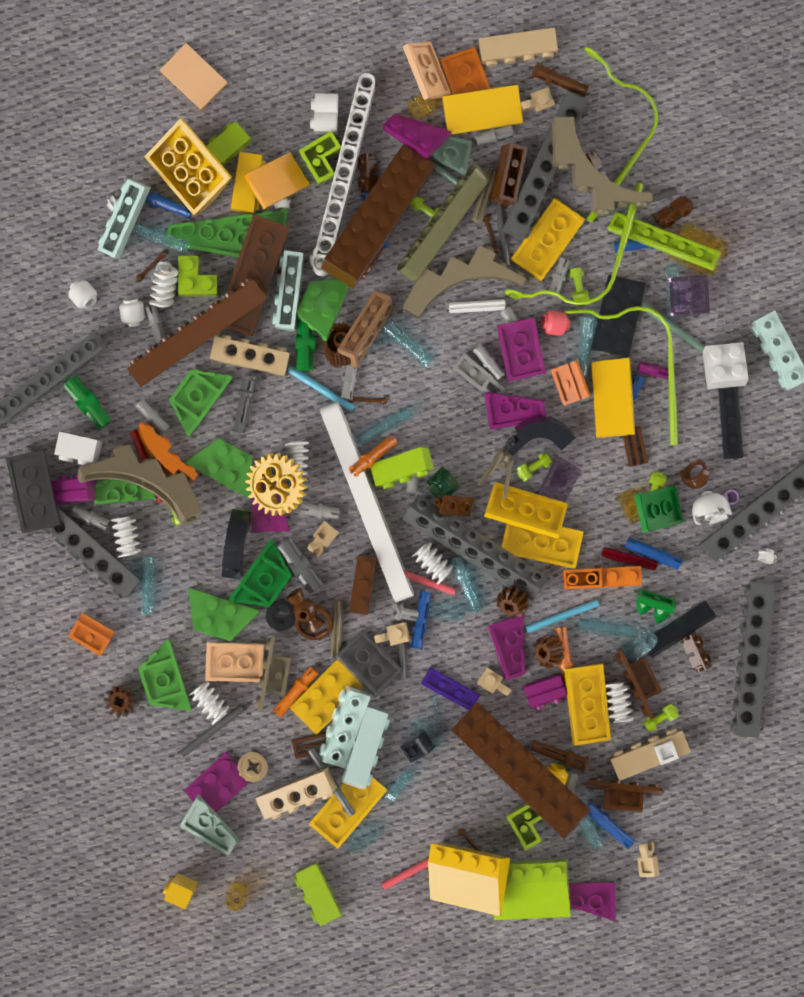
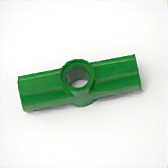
[295,318,315,372]
[63,375,112,431]

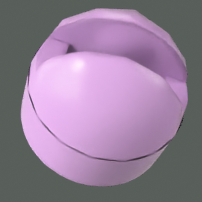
[723,490,739,505]

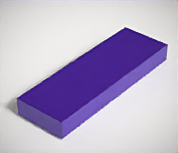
[421,667,480,710]

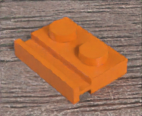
[551,360,591,406]
[68,613,116,656]

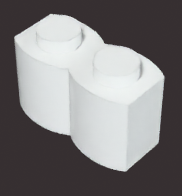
[310,93,339,135]

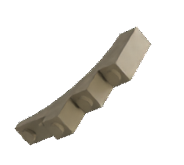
[552,117,653,215]
[402,244,526,319]
[77,444,202,525]

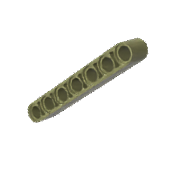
[397,164,490,282]

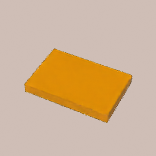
[244,152,310,209]

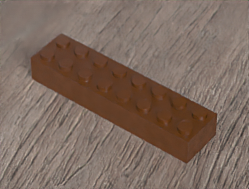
[321,144,436,289]
[127,277,270,387]
[451,702,591,840]

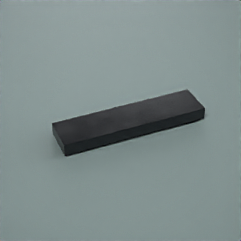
[718,386,743,459]
[641,601,716,658]

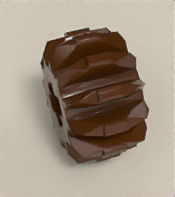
[496,585,529,619]
[533,635,565,668]
[103,685,137,718]

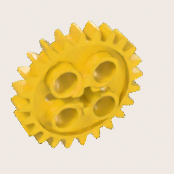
[245,453,307,516]

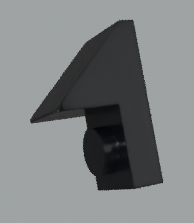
[400,731,435,763]

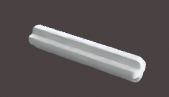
[449,299,506,313]

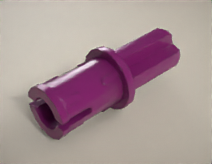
[637,361,676,379]

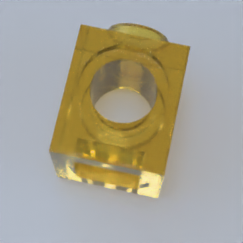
[407,95,438,121]
[224,879,251,911]

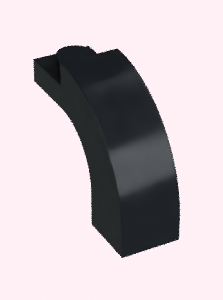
[506,416,576,456]
[221,509,251,580]

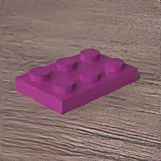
[496,317,546,382]
[184,751,250,813]

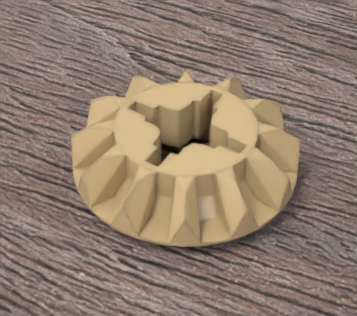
[237,752,268,783]

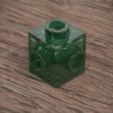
[426,466,461,498]

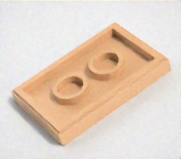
[403,41,451,100]
[160,43,228,111]
[205,642,265,682]

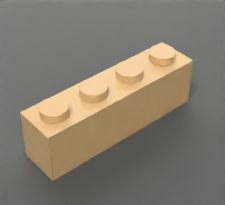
[478,28,558,67]
[609,728,691,781]

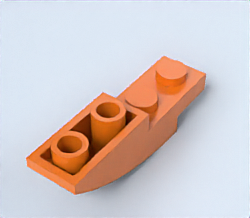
[137,422,198,484]
[563,566,643,589]

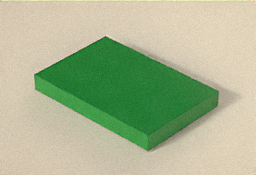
[634,485,684,533]

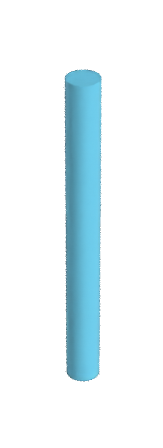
[287,365,355,412]
[525,599,599,633]

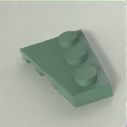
[429,137,473,175]
[180,794,239,856]

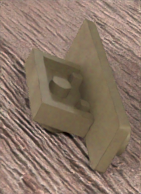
[255,635,291,712]

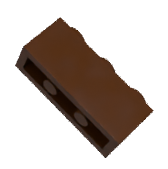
[490,142,528,206]
[349,555,377,615]

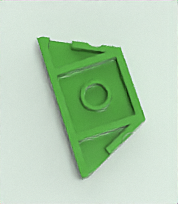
[296,279,350,341]
[169,369,233,437]
[185,439,253,499]
[188,588,259,642]
[138,639,192,711]

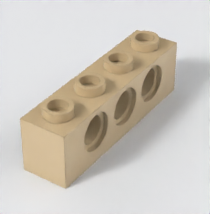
[210,334,291,377]
[255,767,337,820]

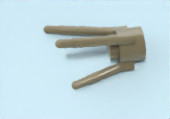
[478,449,514,498]

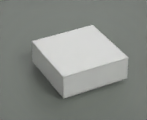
[653,740,679,765]

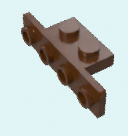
[615,648,662,719]
[586,778,664,813]

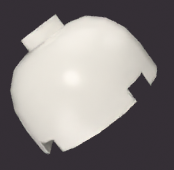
[692,491,732,525]

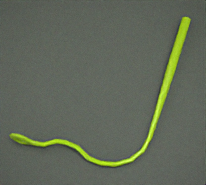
[584,47,658,223]
[505,183,643,305]
[563,306,678,445]

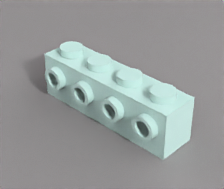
[97,179,151,258]
[272,251,305,331]
[751,311,804,390]
[319,685,370,768]
[341,707,390,789]

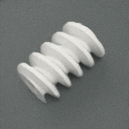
[149,265,178,308]
[284,441,309,481]
[111,517,141,558]
[411,542,453,585]
[188,682,229,725]
[605,682,634,723]

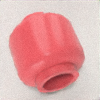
[541,310,570,336]

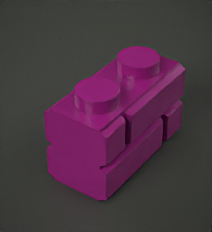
[52,474,96,505]
[522,673,567,710]

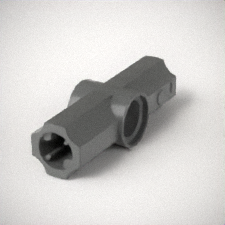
[278,537,324,594]

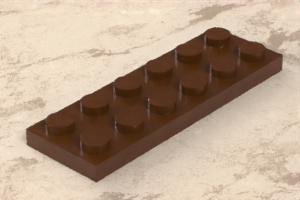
[224,214,290,336]

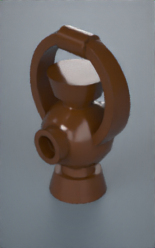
[285,588,332,641]

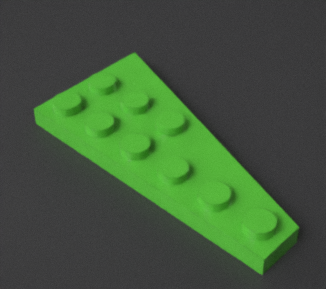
[165,208,289,266]

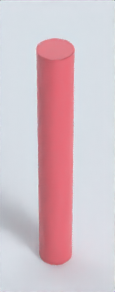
[403,570,457,595]
[381,858,429,890]

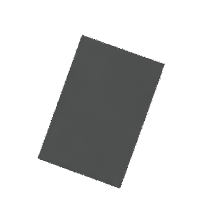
[335,630,403,698]

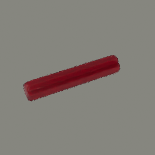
[601,547,658,571]

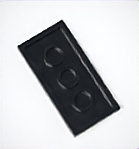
[591,275,646,358]
[6,450,61,533]

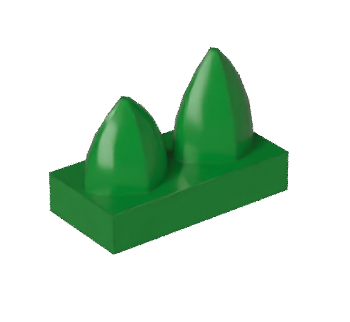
[636,588,676,624]

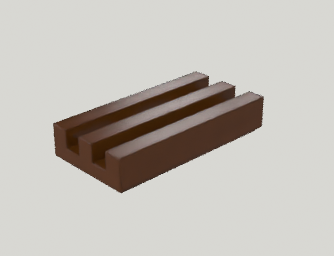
[622,426,648,467]
[291,732,327,759]

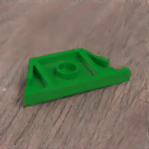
[228,539,292,607]

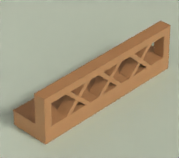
[338,290,393,368]

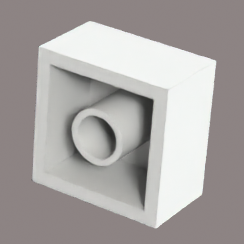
[703,342,749,389]
[54,432,102,465]

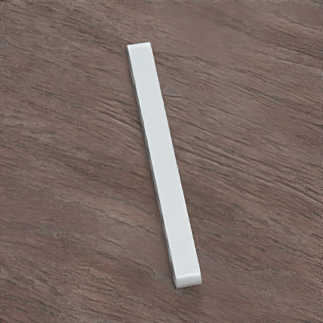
[313,73,375,276]
[320,401,414,603]

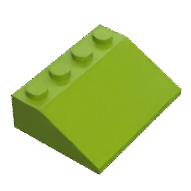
[494,858,571,920]

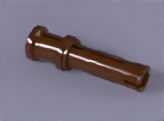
[531,62,589,97]
[530,739,589,773]

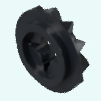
[265,600,296,631]

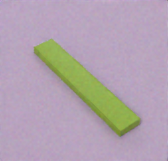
[608,212,721,271]

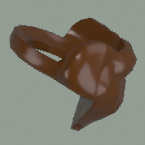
[680,460,710,489]

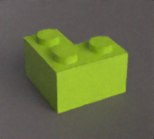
[299,131,341,186]
[178,256,219,297]
[505,803,542,851]

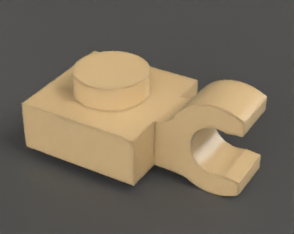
[521,87,555,113]
[307,521,339,557]
[374,622,411,646]
[477,667,512,696]
[637,842,660,877]

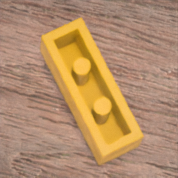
[231,152,266,214]
[163,873,199,909]

